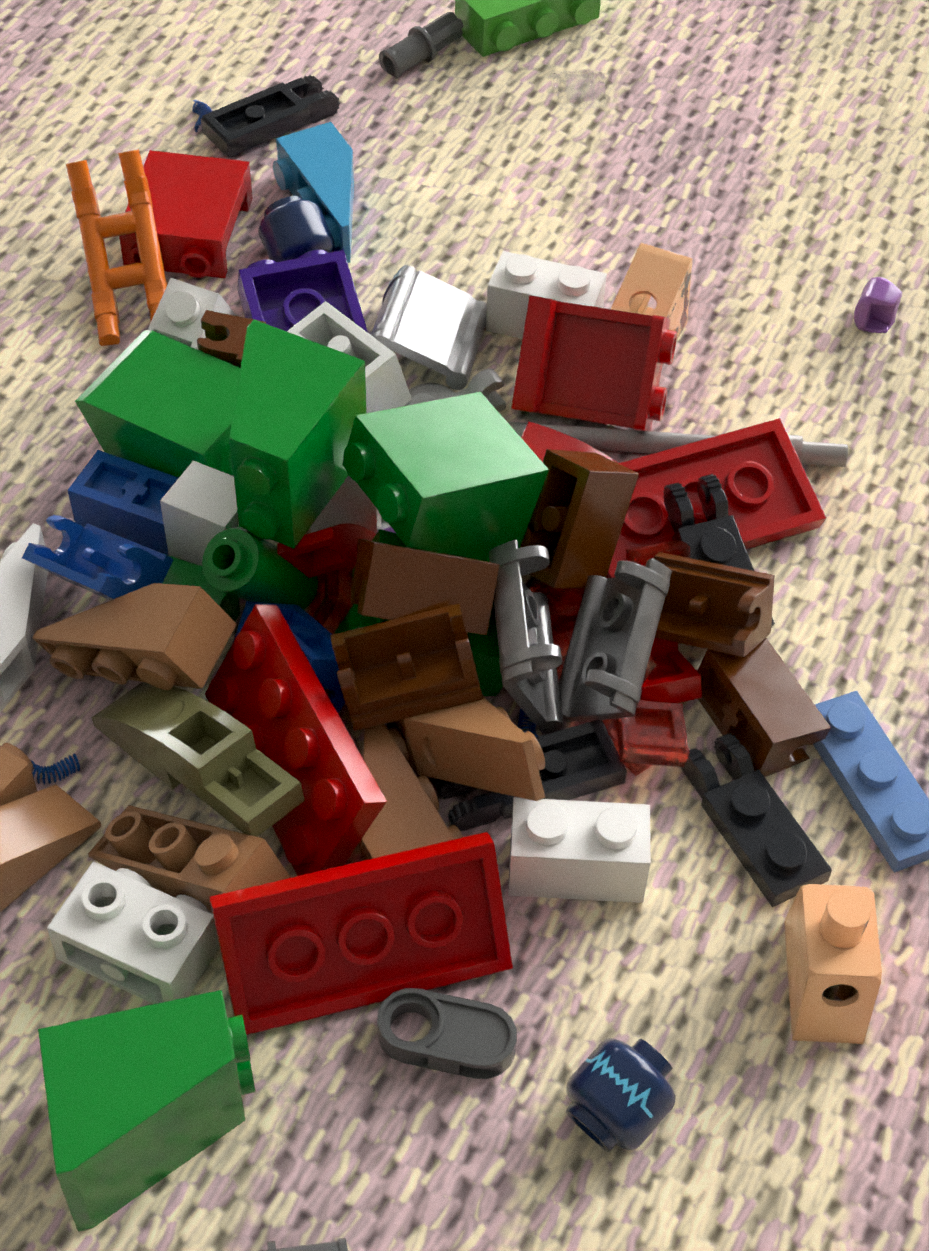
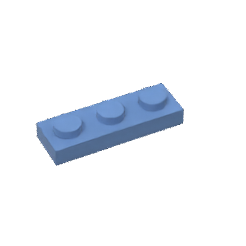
[813,690,929,873]

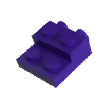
[237,250,368,333]

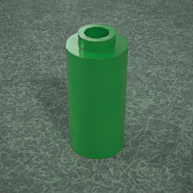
[202,528,318,610]

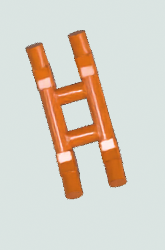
[66,149,168,346]

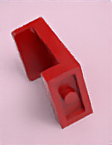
[119,150,253,279]
[511,295,677,431]

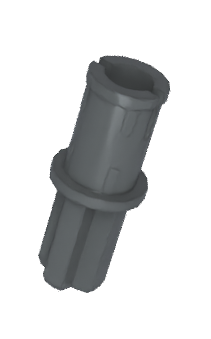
[379,12,464,79]

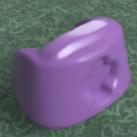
[854,277,902,333]

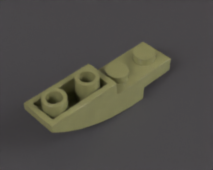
[91,682,305,837]

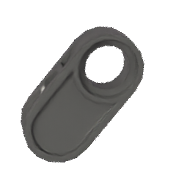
[377,988,517,1079]

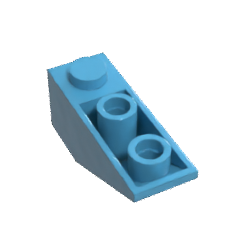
[273,122,354,263]

